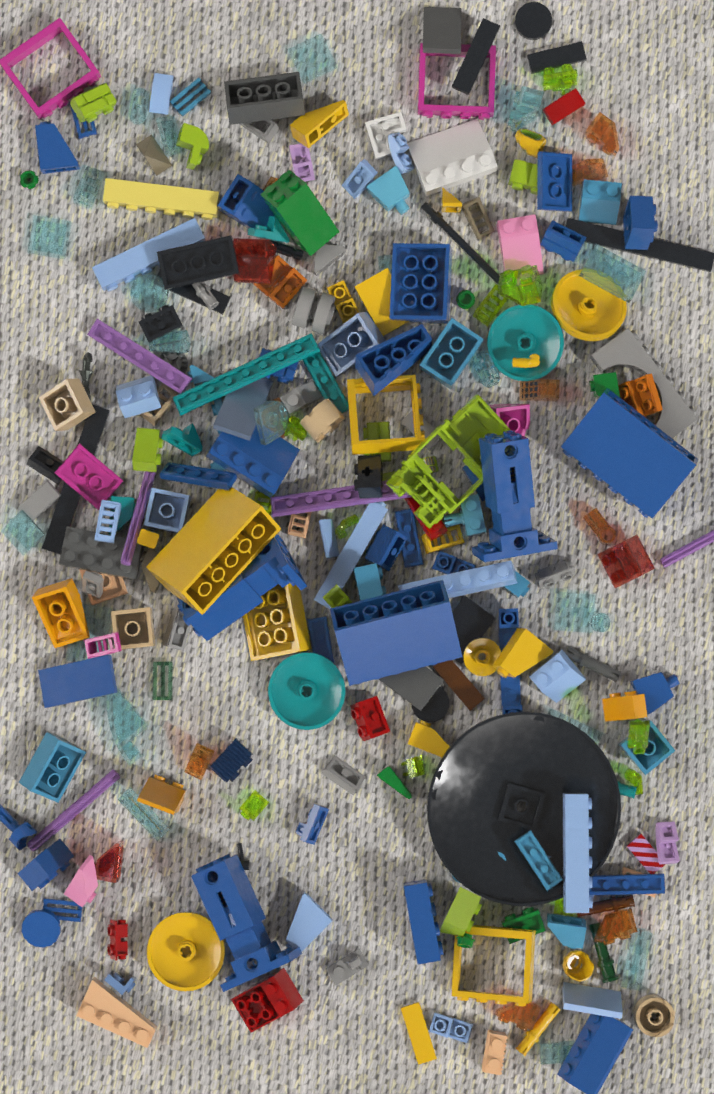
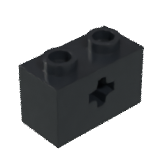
[354,455,383,499]

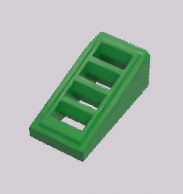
[377,766,412,799]

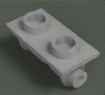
[535,559,575,588]

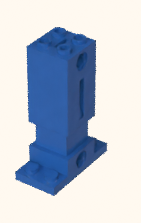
[472,430,558,562]
[176,534,307,641]
[191,854,302,992]

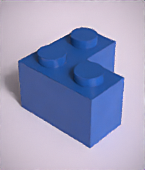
[18,838,74,891]

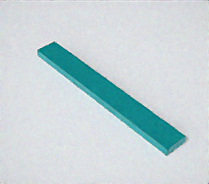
[172,333,320,416]

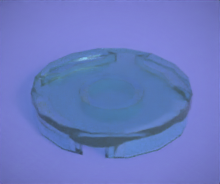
[130,274,169,312]

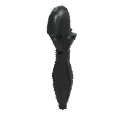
[79,352,93,421]

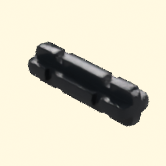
[267,240,304,260]

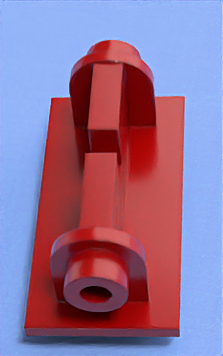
[107,919,128,961]

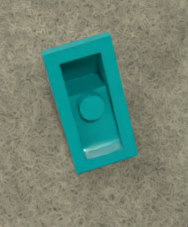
[247,216,290,243]
[161,423,203,457]

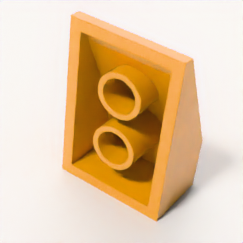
[32,578,90,648]
[137,774,187,815]

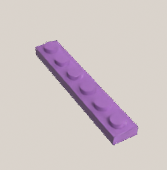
[87,319,192,394]

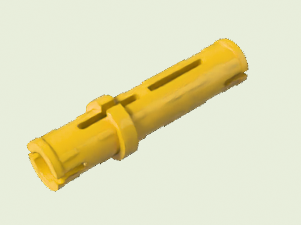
[516,1002,561,1056]

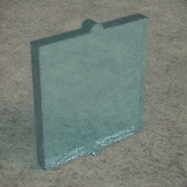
[1,510,45,556]

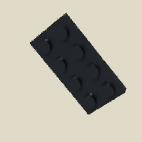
[157,235,240,290]

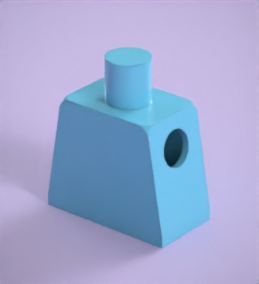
[366,166,410,215]

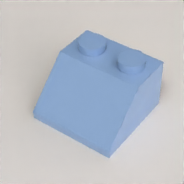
[116,375,162,418]
[529,649,586,703]

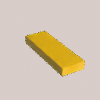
[401,1002,437,1065]

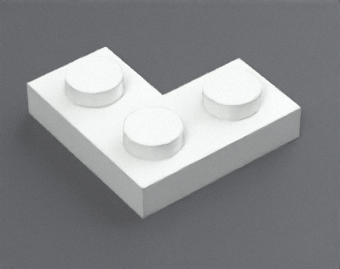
[365,112,407,160]

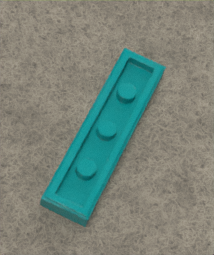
[302,352,349,414]

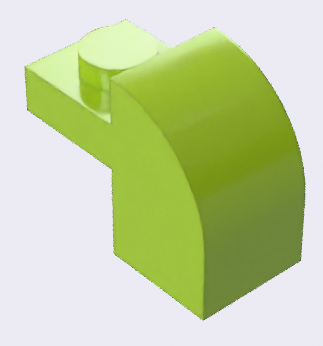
[176,123,209,170]

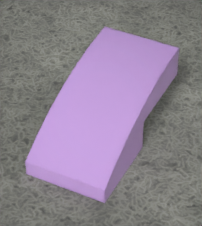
[289,143,315,182]
[656,822,680,865]

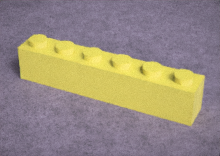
[103,178,220,220]

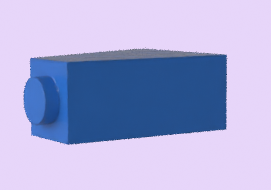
[35,121,80,174]

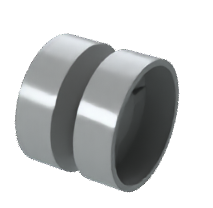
[292,286,336,335]

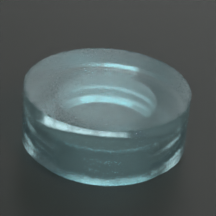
[591,613,610,632]

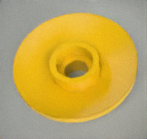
[463,638,501,676]

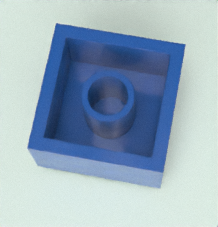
[623,196,658,250]

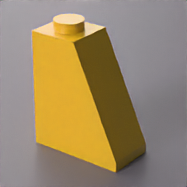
[493,628,554,678]

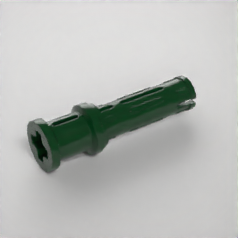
[589,922,619,983]

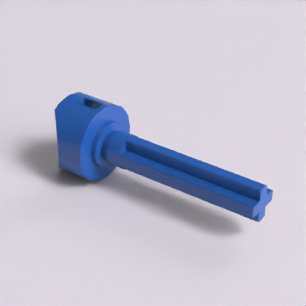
[0,804,38,851]

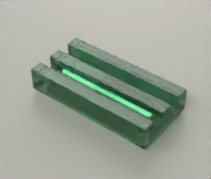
[153,662,173,700]

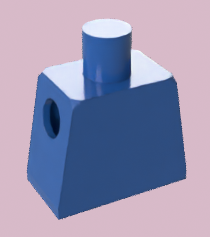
[630,672,680,714]

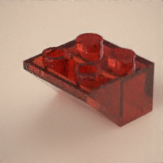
[233,238,277,284]
[597,534,655,588]

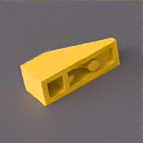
[290,100,349,148]
[407,720,450,757]

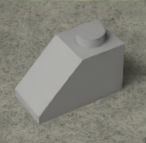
[280,381,323,416]

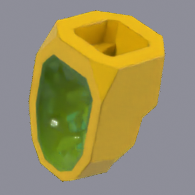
[515,129,546,158]

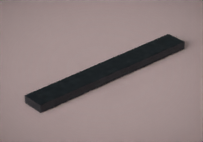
[565,218,714,272]
[42,404,110,555]

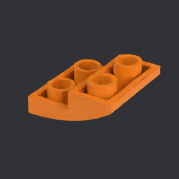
[618,374,663,417]

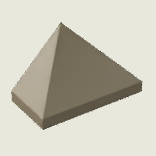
[136,134,172,176]

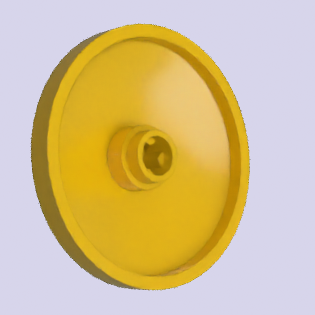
[551,269,627,341]
[147,912,225,991]

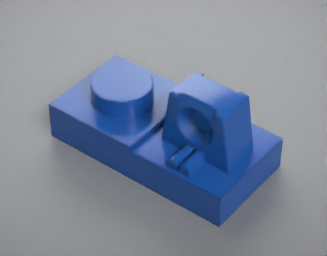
[295,804,329,845]

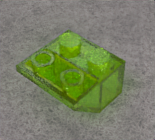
[498,265,543,306]

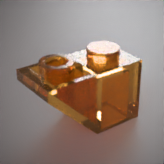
[585,112,619,156]
[594,909,638,945]
[495,1002,541,1031]

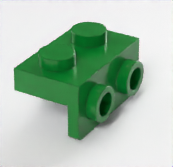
[501,907,546,944]

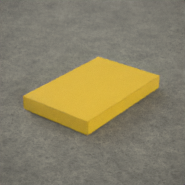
[354,268,409,336]

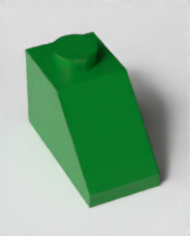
[589,372,620,399]

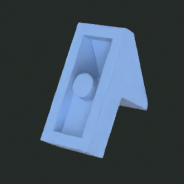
[342,159,378,199]

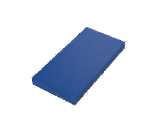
[38,654,118,708]

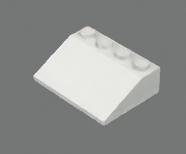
[407,119,498,197]

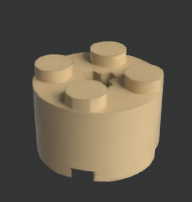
[300,399,345,443]
[633,994,675,1037]

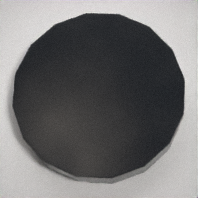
[515,2,552,40]
[411,687,449,722]

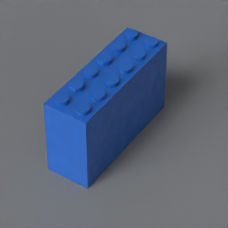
[561,388,698,519]
[330,580,462,686]

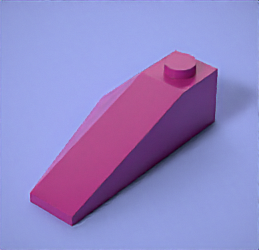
[488,404,530,437]

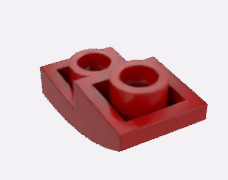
[542,88,586,126]

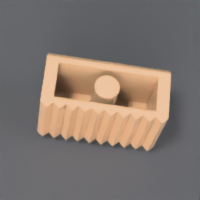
[482,1030,508,1075]

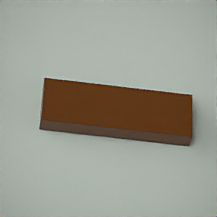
[433,660,485,711]

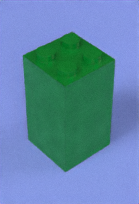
[260,170,339,256]

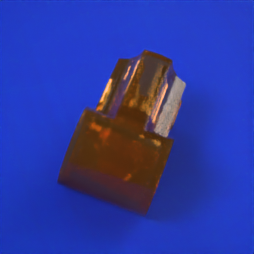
[583,508,616,545]

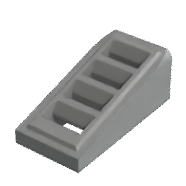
[240,120,279,143]

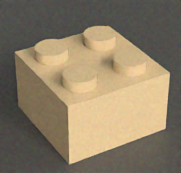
[39,378,95,431]
[111,607,156,650]

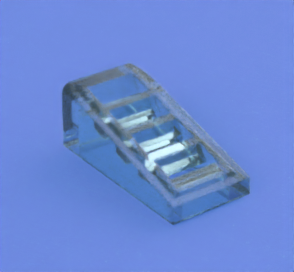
[73,166,105,210]
[148,330,191,353]

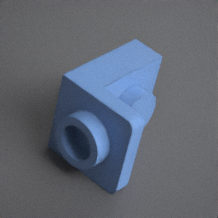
[104,972,136,995]

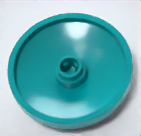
[487,304,564,381]
[268,652,346,730]

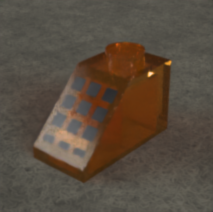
[519,379,560,402]

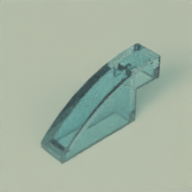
[106,687,149,766]

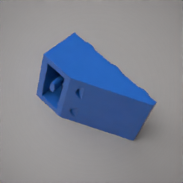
[218,174,279,240]

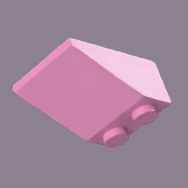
[496,214,544,280]

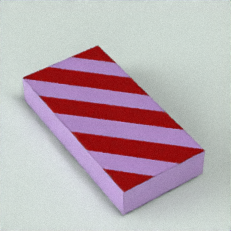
[626,833,665,874]

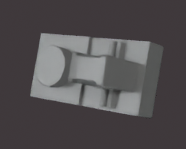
[82,571,104,599]
[326,948,369,985]

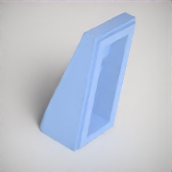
[95,500,121,544]

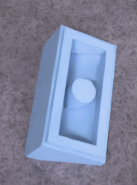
[319,519,339,559]

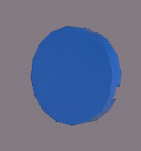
[22,909,61,948]

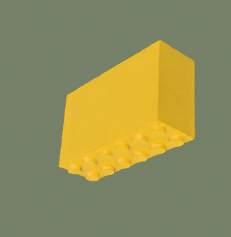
[146,487,281,615]

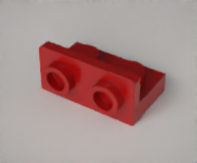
[350,696,390,741]

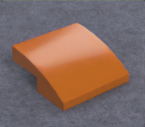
[252,255,307,309]

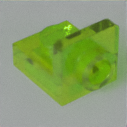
[239,790,269,821]

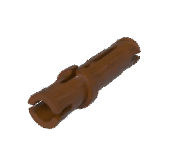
[577,894,635,918]

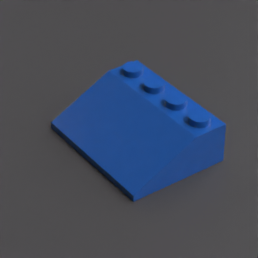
[389,243,452,324]
[206,422,300,498]

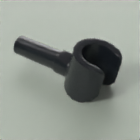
[237,843,250,870]

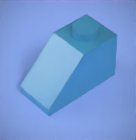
[547,913,587,949]

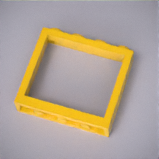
[347,375,425,455]
[451,925,536,1006]

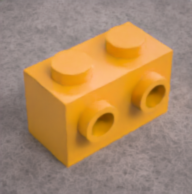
[602,691,647,722]

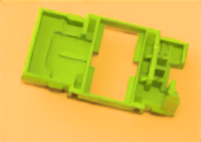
[386,394,510,529]

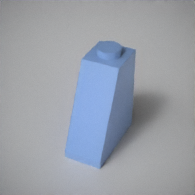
[285,892,332,951]

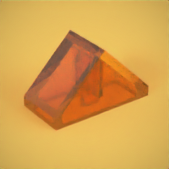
[572,159,609,187]

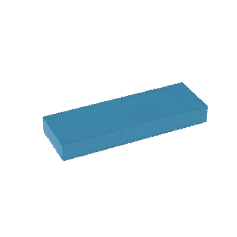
[515,830,563,891]

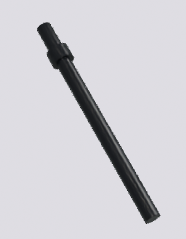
[421,202,506,287]

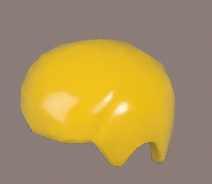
[563,950,594,982]

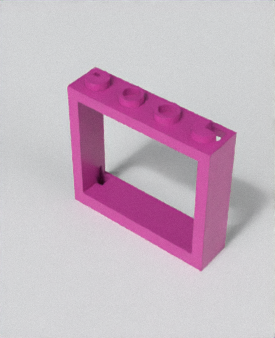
[0,18,101,120]
[418,43,496,120]

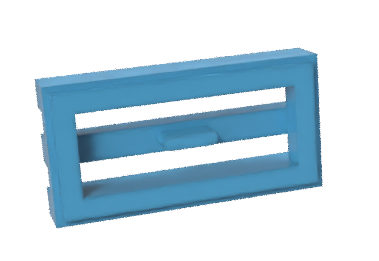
[170,78,211,117]

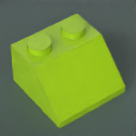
[440,887,482,937]

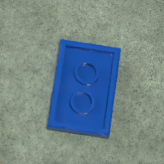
[537,151,572,212]

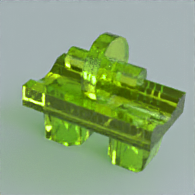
[543,64,578,95]
[627,719,650,754]

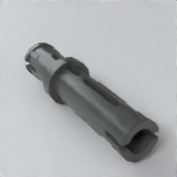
[565,646,621,682]

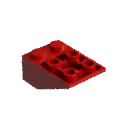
[231,968,304,1033]

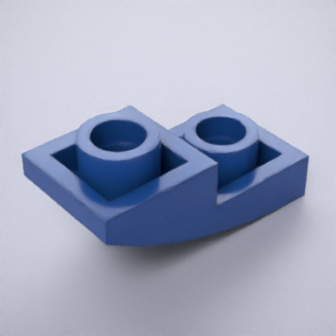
[432,551,477,574]

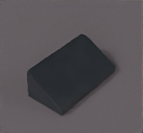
[27,446,63,485]

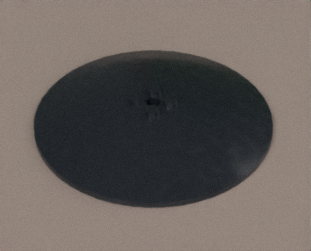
[427,711,621,906]

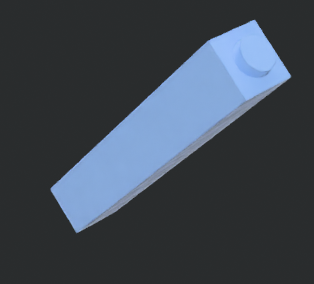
[314,502,388,609]

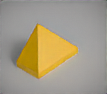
[441,187,462,213]

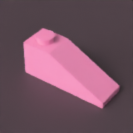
[64,855,98,908]

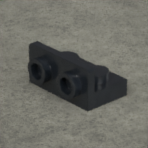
[138,305,183,343]

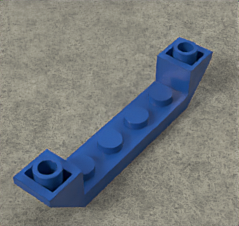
[498,608,523,714]

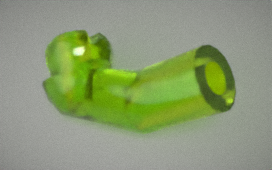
[335,514,359,540]
[624,769,643,795]

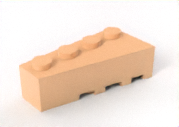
[76,977,158,1048]

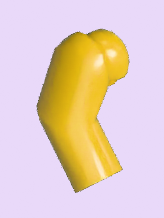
[512,354,540,368]

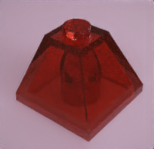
[94,841,124,883]

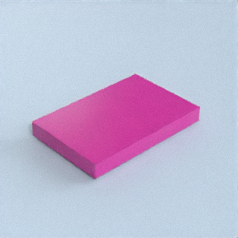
[54,444,123,510]

